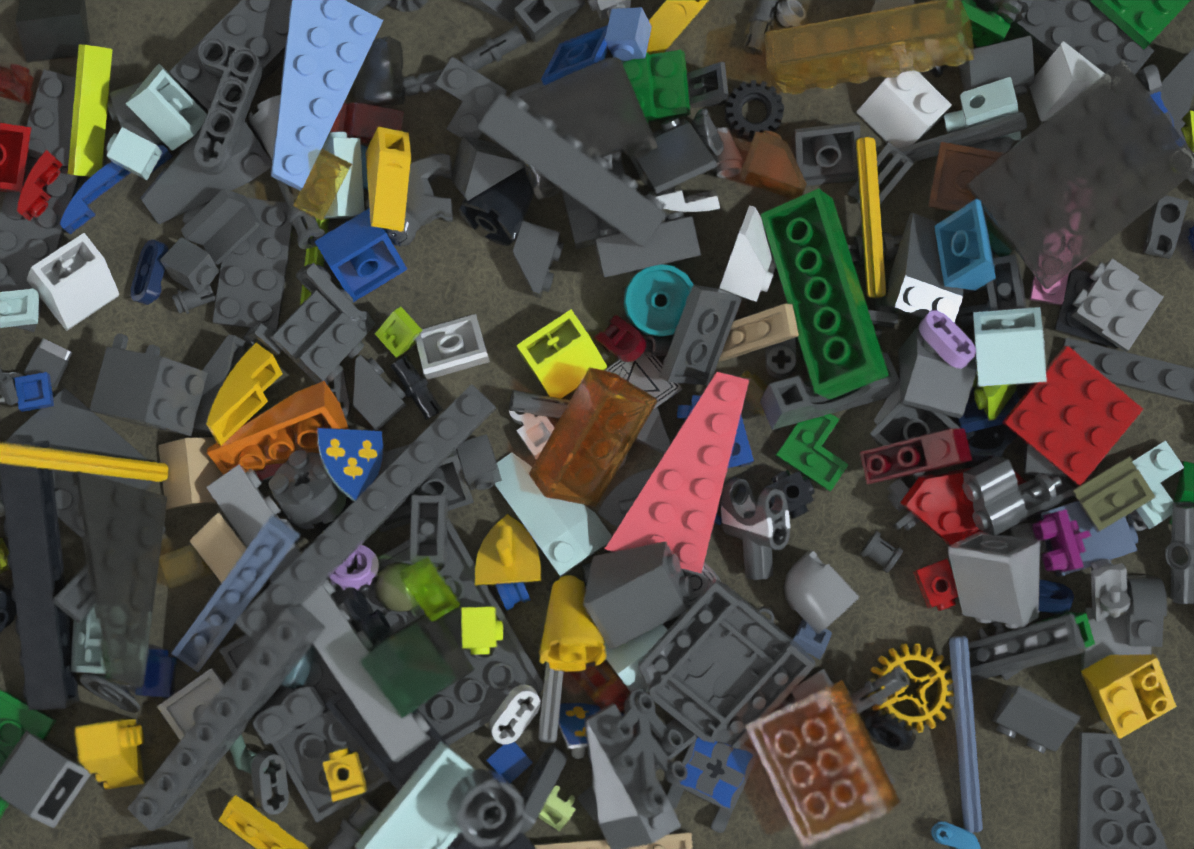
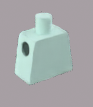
[943,77,1021,142]

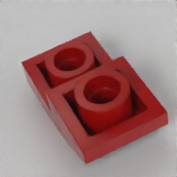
[17,150,63,221]

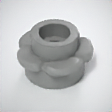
[776,0,806,28]

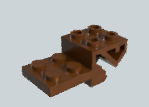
[928,142,1070,233]

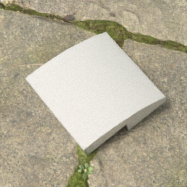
[649,185,720,212]

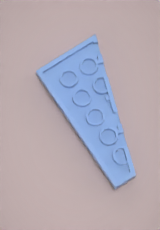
[271,0,383,191]

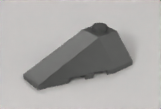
[584,703,681,849]

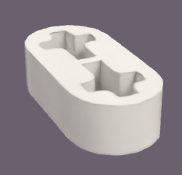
[489,684,540,745]

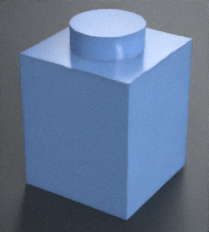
[605,7,652,61]

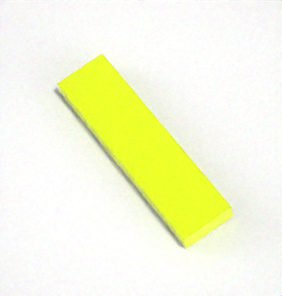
[68,44,112,177]

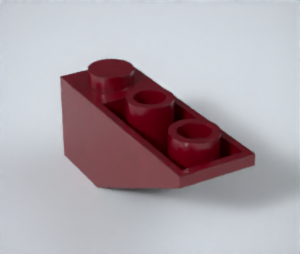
[860,428,972,484]

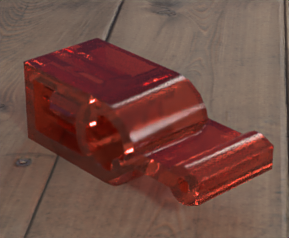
[329,103,404,144]

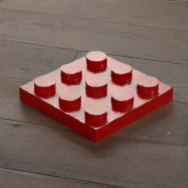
[1002,346,1143,486]

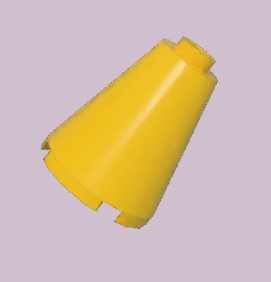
[539,575,606,672]

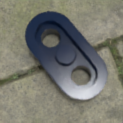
[131,239,169,305]
[1038,579,1074,615]

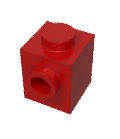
[913,559,959,611]

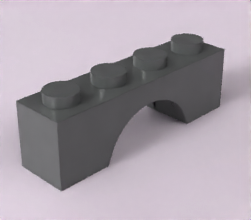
[760,352,900,430]

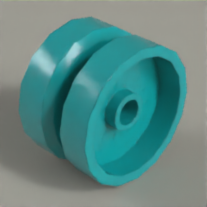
[623,264,694,337]

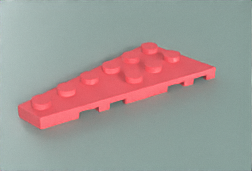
[605,372,749,573]

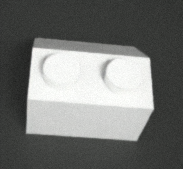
[856,60,952,149]
[719,205,776,302]

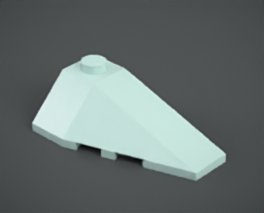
[495,452,612,577]

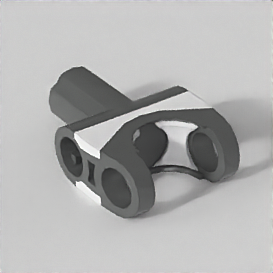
[721,478,790,580]

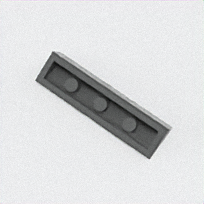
[968,614,1086,682]

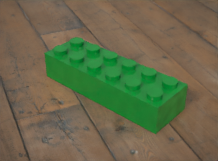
[761,188,889,400]

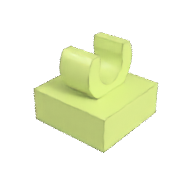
[538,785,575,831]

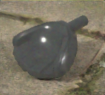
[691,108,724,156]

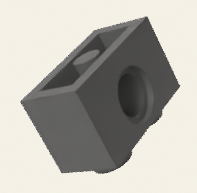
[410,495,448,565]

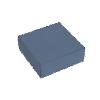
[793,619,833,660]

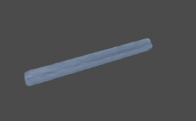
[949,636,983,833]

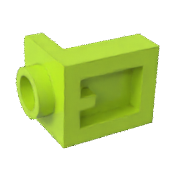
[375,307,423,358]

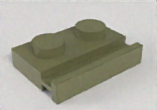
[1072,457,1156,532]

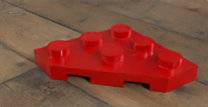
[900,467,1026,546]

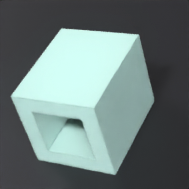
[106,127,162,180]

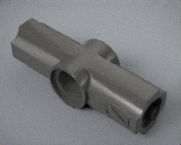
[1165,501,1194,604]

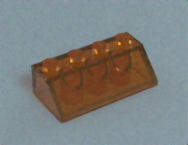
[529,367,658,507]

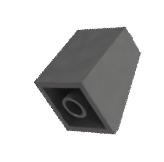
[583,541,693,649]

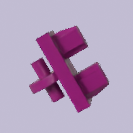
[1032,509,1091,572]

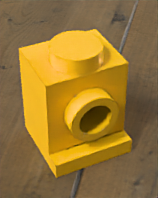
[323,748,368,802]

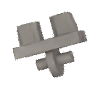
[1091,559,1130,622]

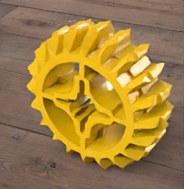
[867,644,954,733]

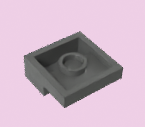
[270,290,366,383]

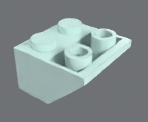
[126,64,207,151]
[973,307,1046,386]

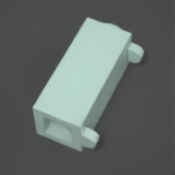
[317,132,365,219]

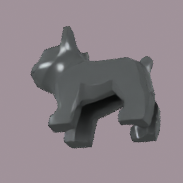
[385,154,453,247]

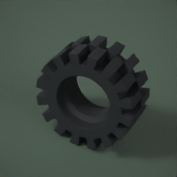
[725,80,784,142]

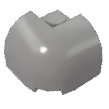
[783,550,860,634]

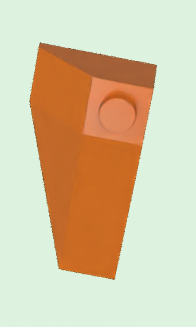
[207,381,349,475]

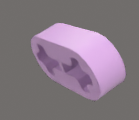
[919,310,976,368]

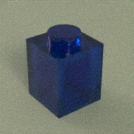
[135,649,177,697]

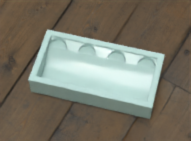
[355,741,476,849]

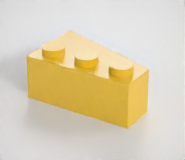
[75,719,145,790]

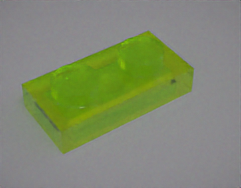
[399,556,460,622]

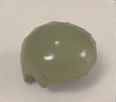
[373,562,426,612]

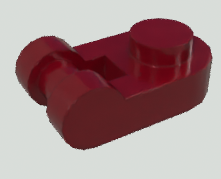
[594,314,646,362]

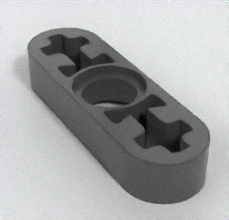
[519,745,568,834]

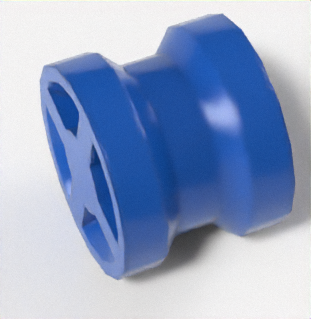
[496,582,531,611]

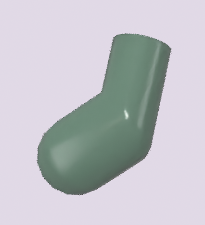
[229,734,268,774]

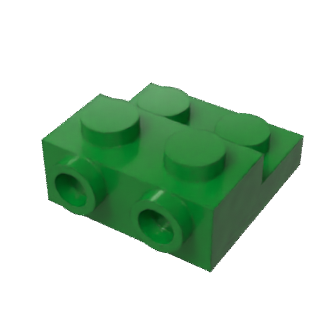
[937,0,1011,48]
[611,49,691,125]

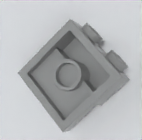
[1071,259,1164,352]

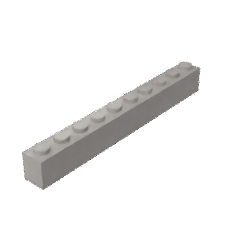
[207,464,430,762]

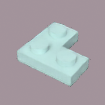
[1132,440,1184,529]

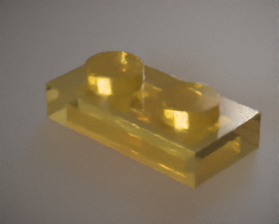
[293,149,352,221]

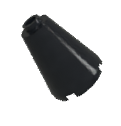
[459,156,542,246]

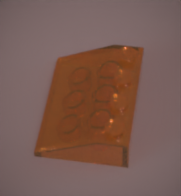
[745,680,901,848]

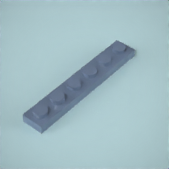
[172,515,300,672]

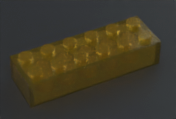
[765,0,975,94]

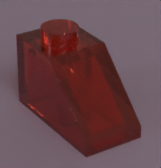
[570,661,630,714]

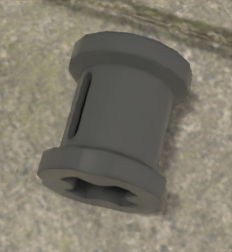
[860,531,903,573]

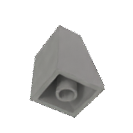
[949,531,1040,629]

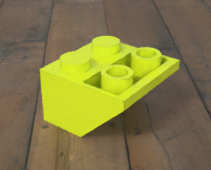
[517,309,608,399]

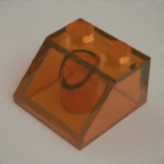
[739,130,807,200]

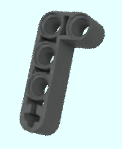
[194,37,262,175]

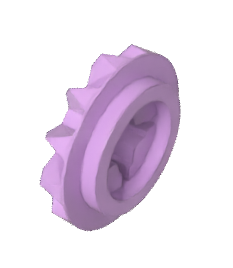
[329,545,379,591]

